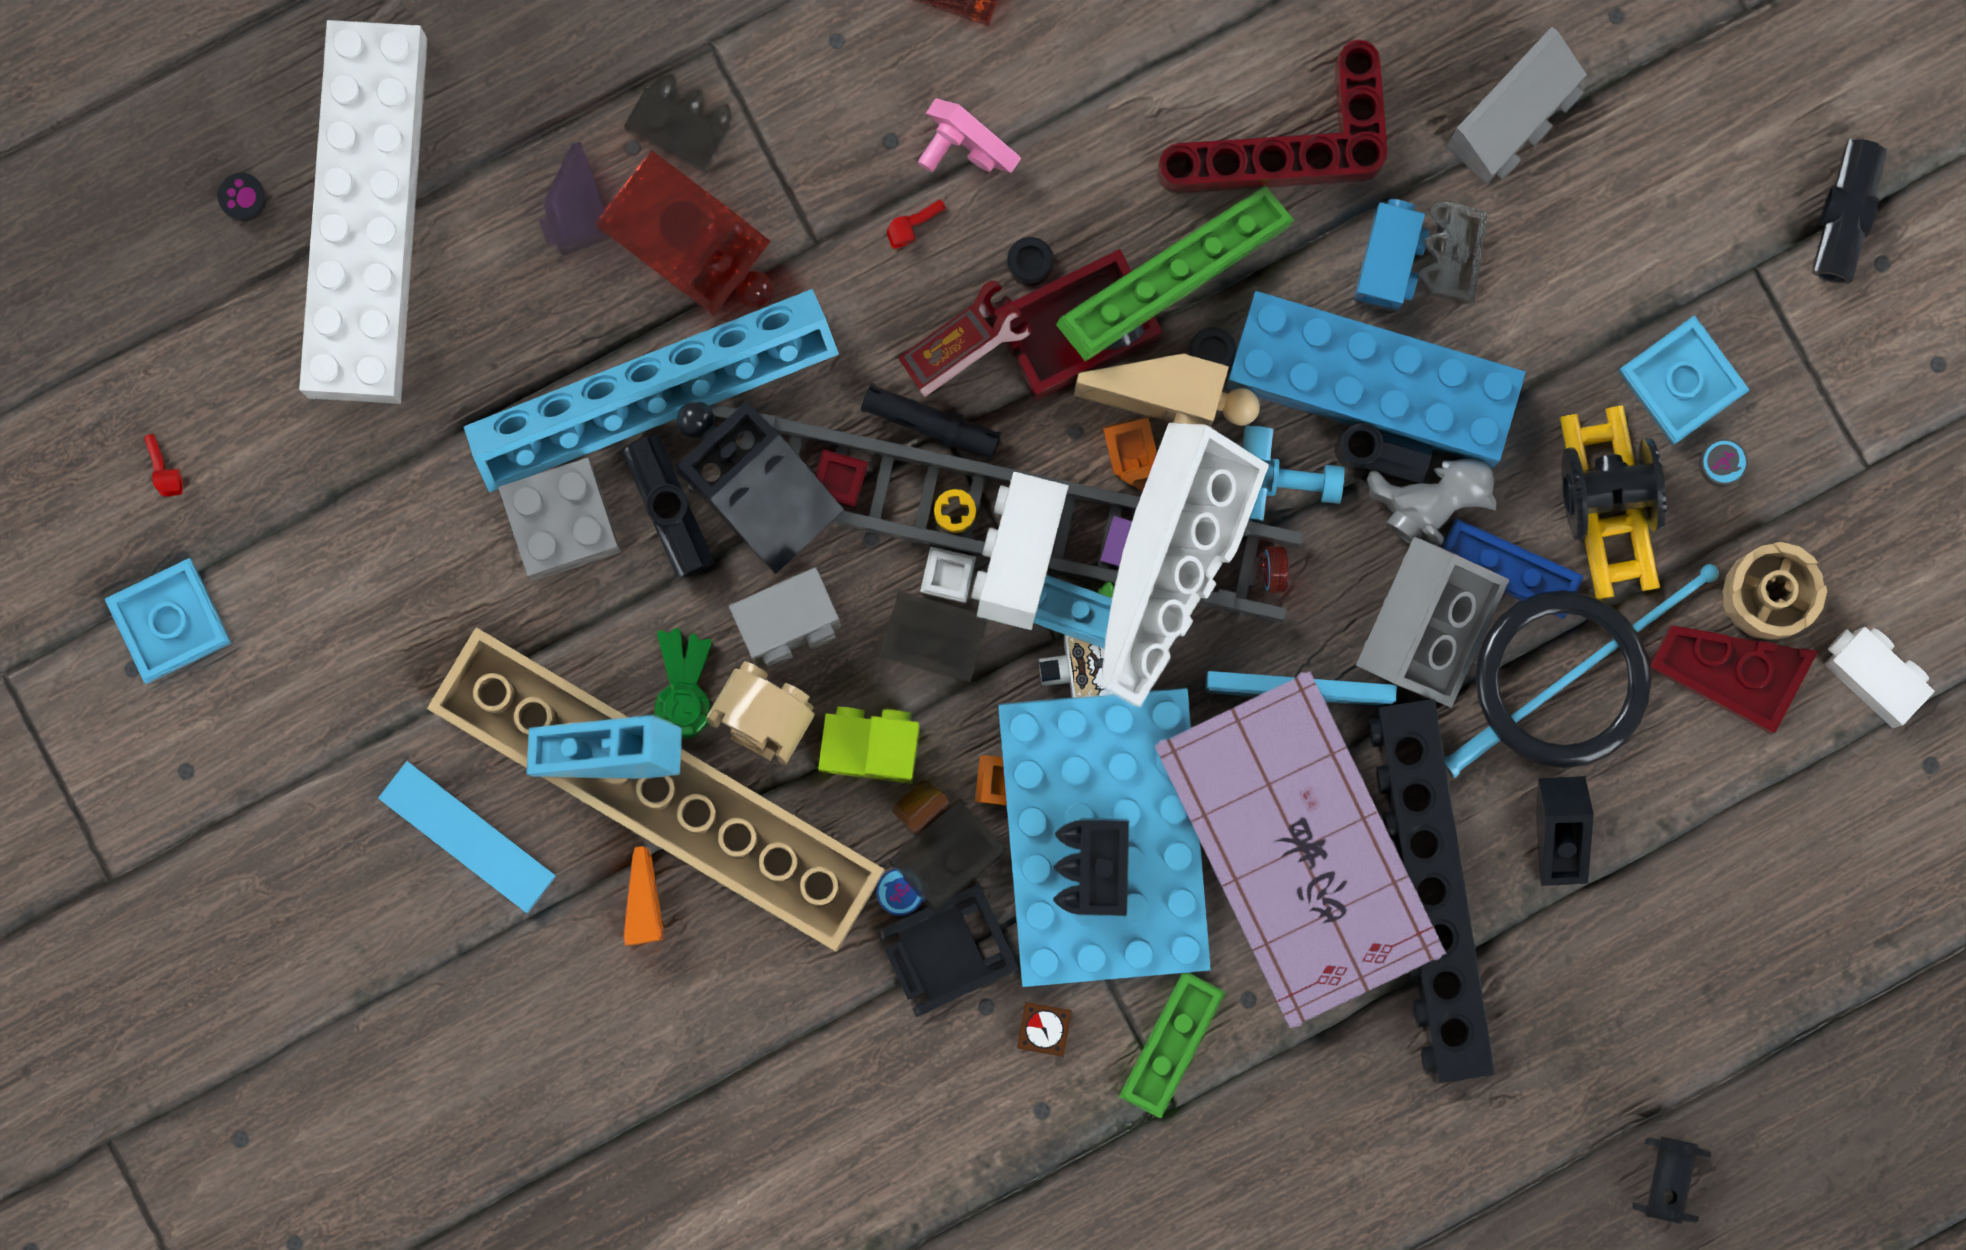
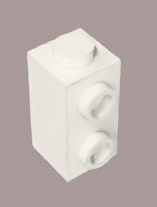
[1824,627,1935,728]

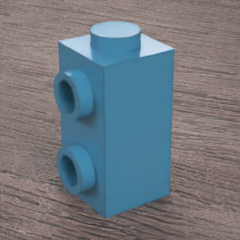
[1353,199,1430,311]

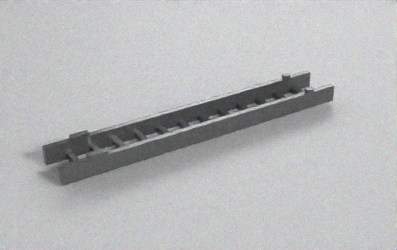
[688,404,1303,623]

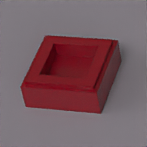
[815,449,868,508]

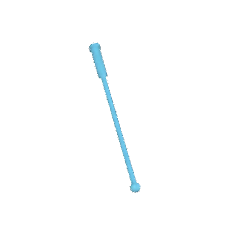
[1444,564,1719,778]

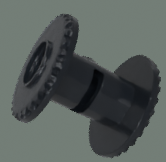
[1561,438,1666,540]

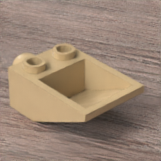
[1074,354,1260,428]

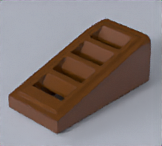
[893,780,949,836]

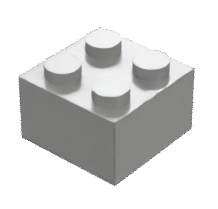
[498,457,621,582]
[729,567,842,668]

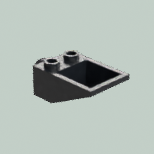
[677,400,844,575]

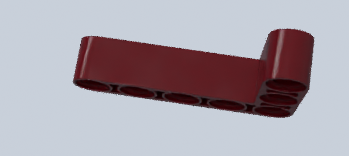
[1157,39,1387,193]

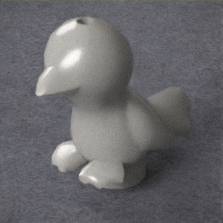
[1367,458,1497,547]

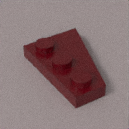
[1649,625,1818,735]

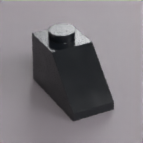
[1536,776,1594,886]

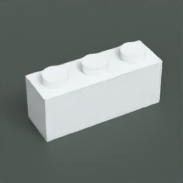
[971,472,1069,630]

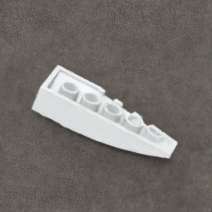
[1101,423,1269,706]

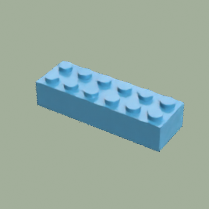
[1225,291,1526,468]

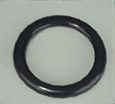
[1475,590,1652,768]

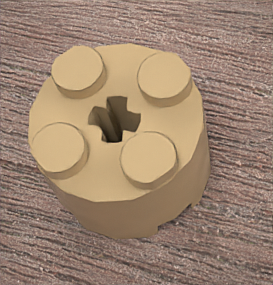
[1722,542,1827,641]
[705,661,815,766]

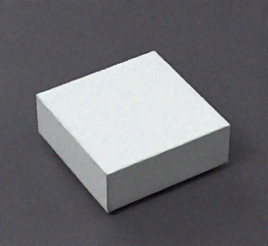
[920,547,976,604]

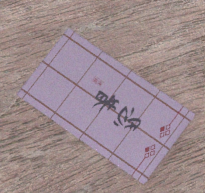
[1155,671,1446,1028]

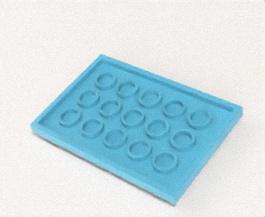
[998,687,1211,987]

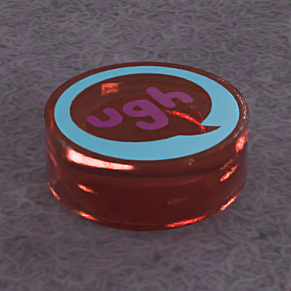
[1263,546,1289,593]

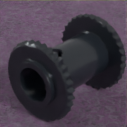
[1632,1136,1711,1224]

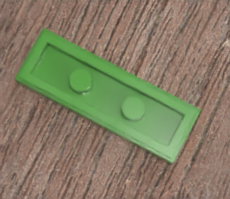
[1118,972,1226,1118]

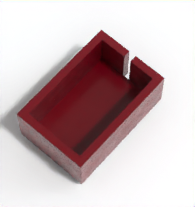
[993,249,1162,402]

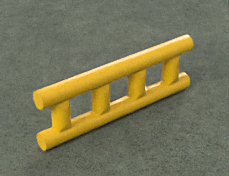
[1560,405,1660,600]

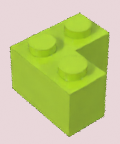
[818,707,920,784]

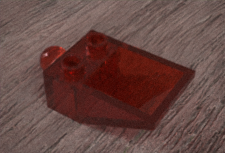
[594,150,773,316]

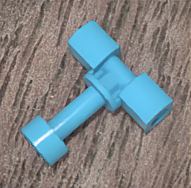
[1242,426,1345,524]

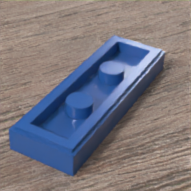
[1441,518,1583,620]

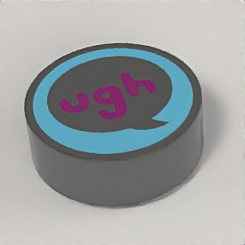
[1699,439,1748,487]

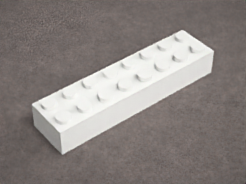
[299,20,427,404]

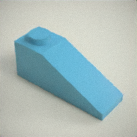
[527,715,682,779]

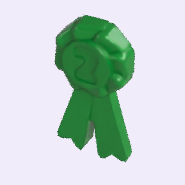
[654,627,712,739]

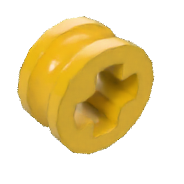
[934,489,976,534]

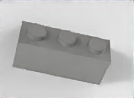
[1446,27,1587,184]
[1356,537,1510,708]

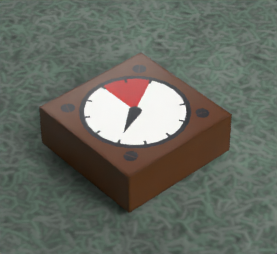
[1017,1002,1072,1057]

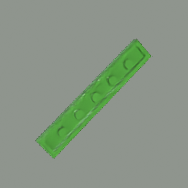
[1056,185,1294,361]

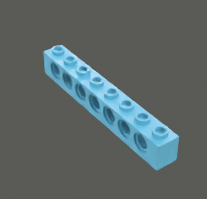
[464,289,839,493]

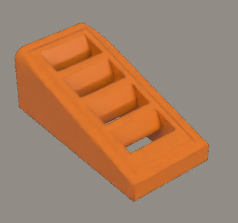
[623,846,665,946]

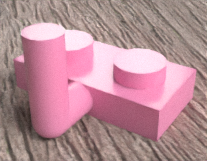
[917,98,1021,173]

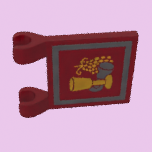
[898,280,1032,397]

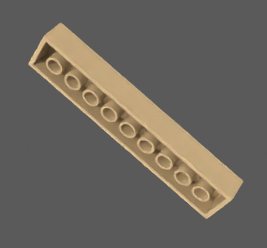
[427,627,885,952]

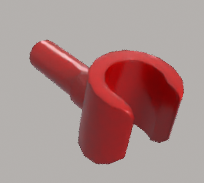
[887,199,946,249]
[144,434,183,497]

